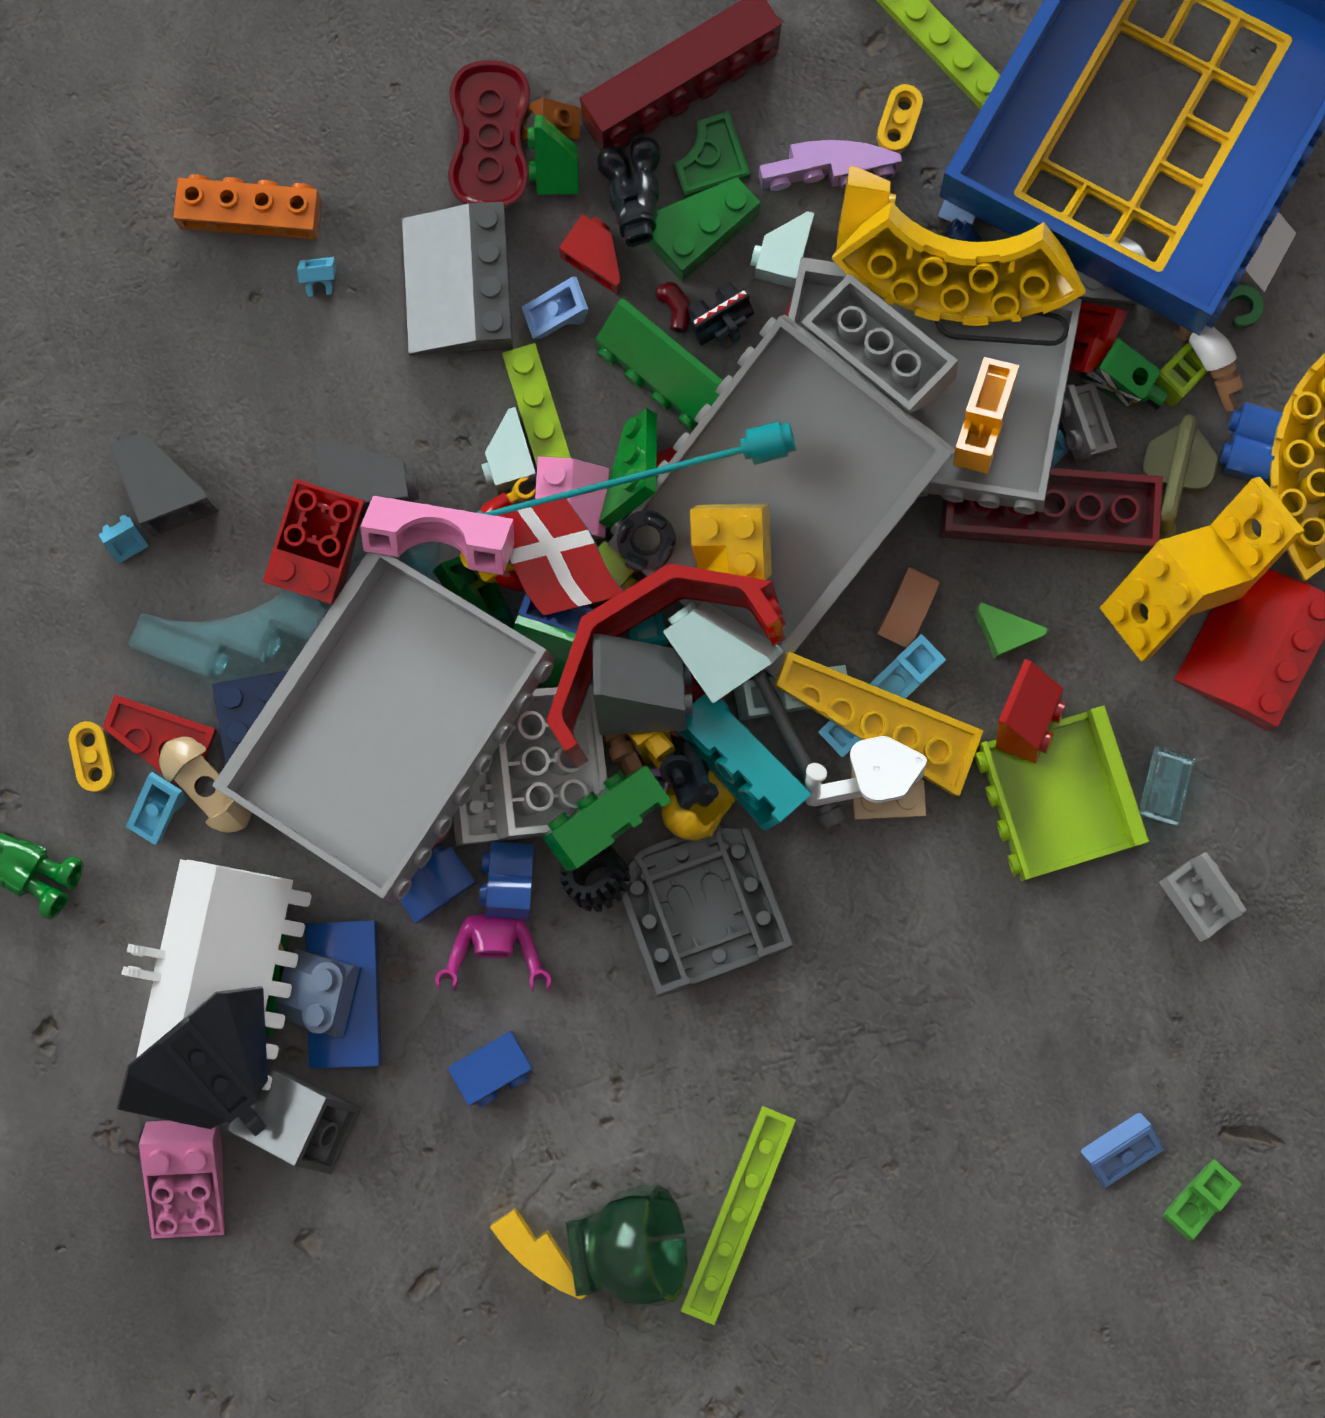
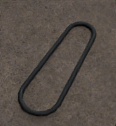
[935,312,1069,346]

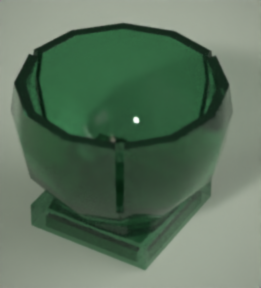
[565,1185,688,1306]

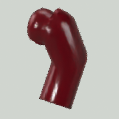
[655,282,690,332]

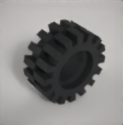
[560,845,631,912]

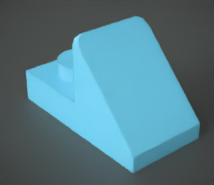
[126,772,187,846]

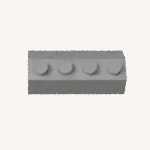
[801,273,958,413]

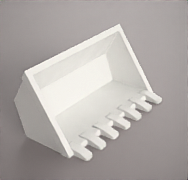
[122,859,312,1090]

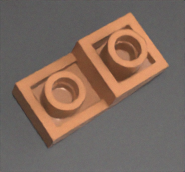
[877,566,940,648]

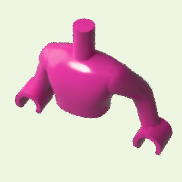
[435,913,551,992]

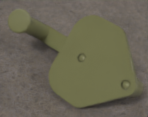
[1143,414,1217,539]

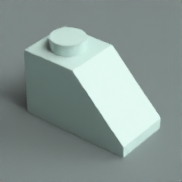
[750,211,814,288]
[481,407,536,492]

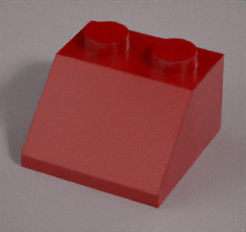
[995,659,1066,763]

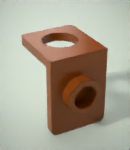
[520,97,580,142]

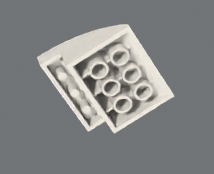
[453,685,607,846]

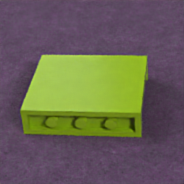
[975,705,1149,881]

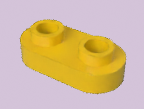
[876,84,923,153]
[69,721,115,793]

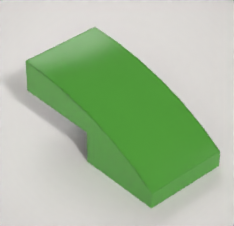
[1162,1159,1242,1241]

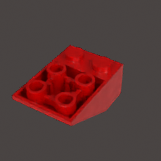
[262,479,365,605]

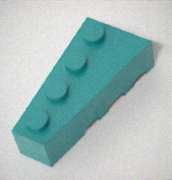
[677,693,811,832]

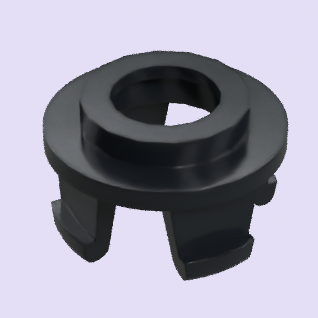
[616,510,676,572]

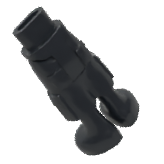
[597,137,661,247]

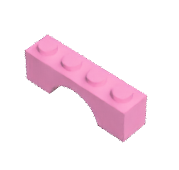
[360,496,515,575]

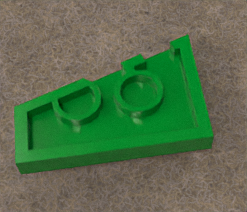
[599,408,657,528]

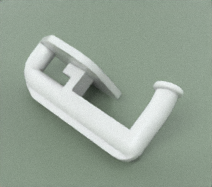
[805,736,927,806]

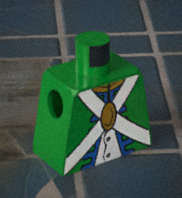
[1080,338,1168,410]

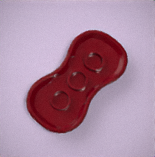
[448,60,531,207]

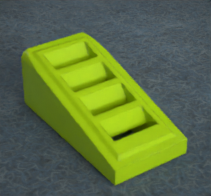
[1155,341,1208,407]

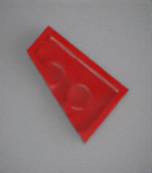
[102,694,217,791]

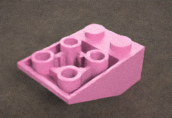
[139,1120,225,1239]

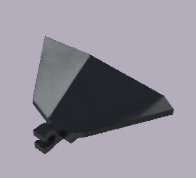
[117,986,268,1137]

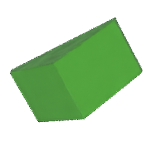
[974,602,1048,659]

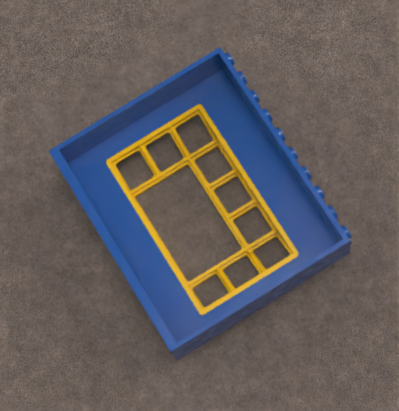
[939,0,1325,335]

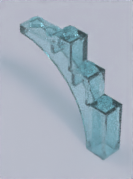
[128,589,328,681]

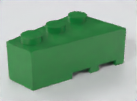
[646,177,761,282]
[542,766,671,871]

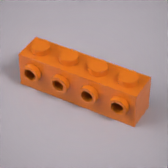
[173,174,322,240]

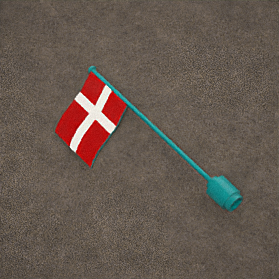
[477,421,796,615]

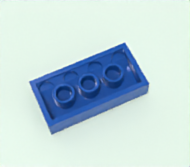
[305,921,382,1068]

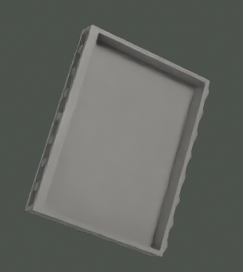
[788,257,1082,514]
[608,315,955,677]
[212,552,555,905]

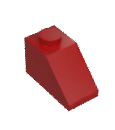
[559,214,621,296]

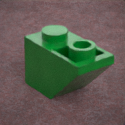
[528,115,579,195]

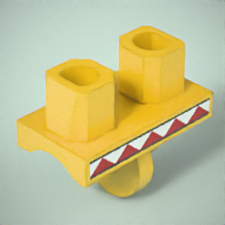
[628,731,675,772]

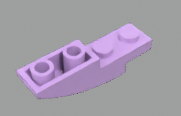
[758,140,902,191]

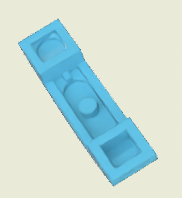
[818,634,946,758]

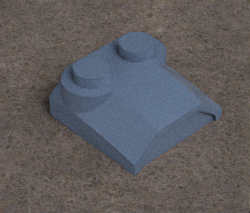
[276,948,360,1037]

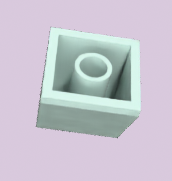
[663,602,783,703]

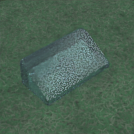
[1139,746,1194,826]

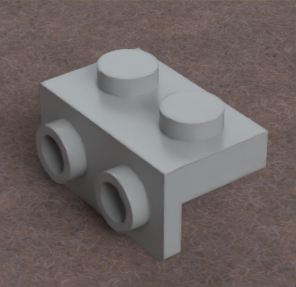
[1060,382,1117,461]
[1159,852,1247,942]

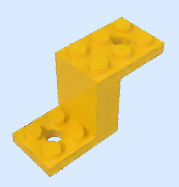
[1100,477,1305,662]

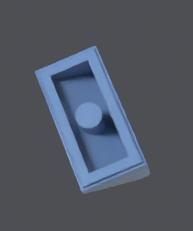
[1081,1113,1165,1189]

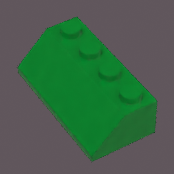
[595,298,723,433]

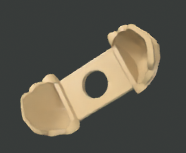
[159,737,252,833]

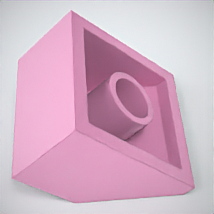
[535,457,609,539]

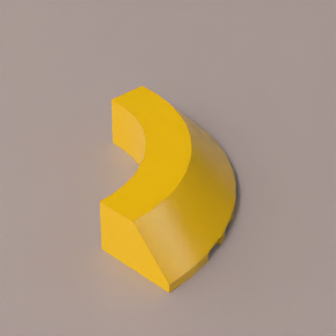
[832,202,1086,326]
[1270,353,1325,581]

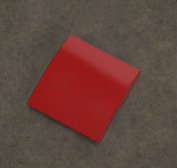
[1070,302,1127,374]

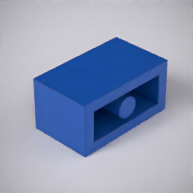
[447,1031,533,1107]

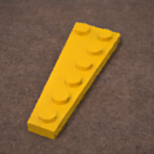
[774,652,984,796]

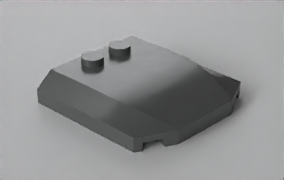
[620,825,793,997]

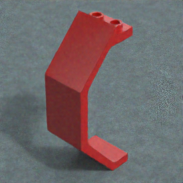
[547,563,786,768]

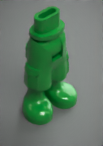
[0,833,84,920]

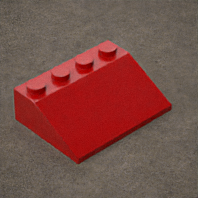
[1173,569,1325,731]

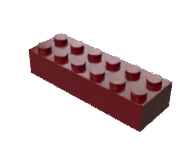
[580,0,782,151]
[940,468,1163,554]

